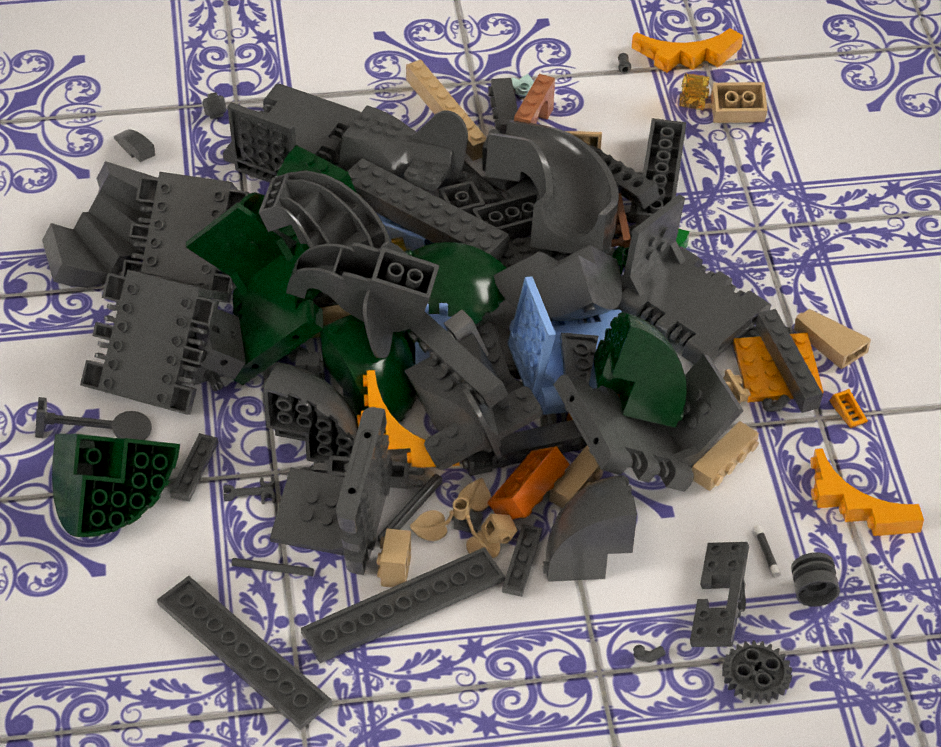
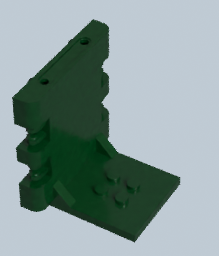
[185,202,323,386]

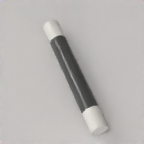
[753,525,781,578]

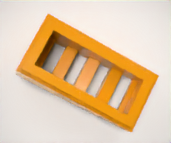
[829,389,868,428]

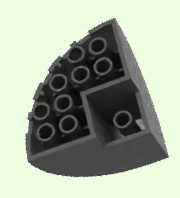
[493,245,622,321]
[263,363,358,462]
[543,475,637,582]

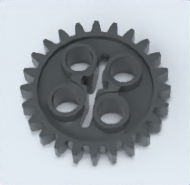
[722,640,792,704]

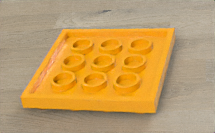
[733,333,824,403]

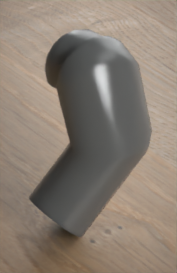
[762,394,790,412]
[633,645,666,663]

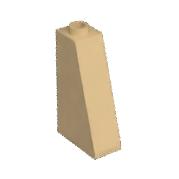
[794,309,871,370]

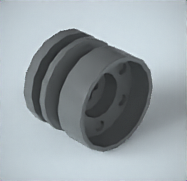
[791,552,840,607]

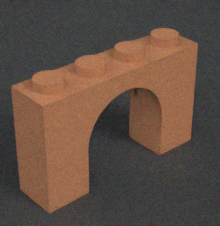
[514,74,555,124]

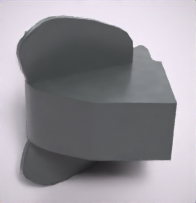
[286,242,439,358]

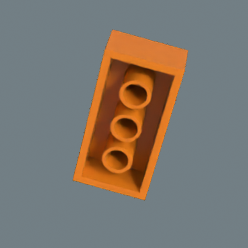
[487,446,570,520]

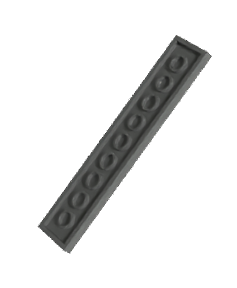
[301,547,505,663]
[157,576,332,730]

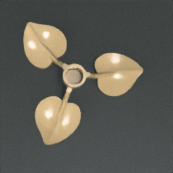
[410,478,500,558]

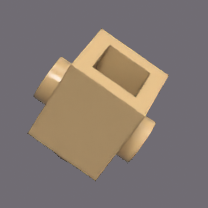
[481,514,518,544]

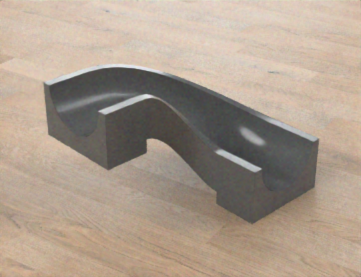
[485,120,619,254]

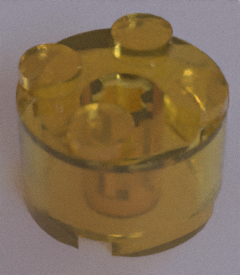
[679,73,710,111]

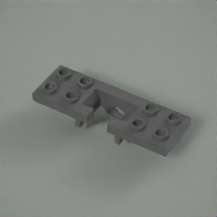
[690,542,749,647]

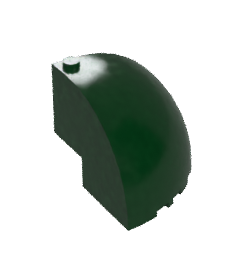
[405,242,507,325]
[593,312,686,428]
[320,315,416,433]
[52,434,180,537]

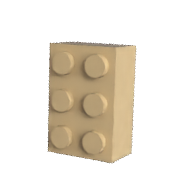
[711,82,768,123]

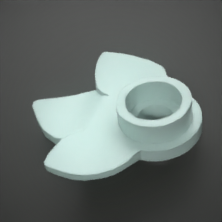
[511,74,534,98]

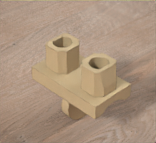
[723,370,751,404]

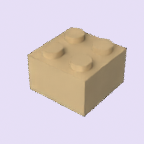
[377,528,411,587]

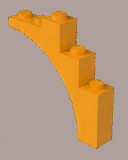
[632,28,743,73]
[357,370,460,468]
[810,448,924,536]

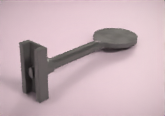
[35,397,152,440]

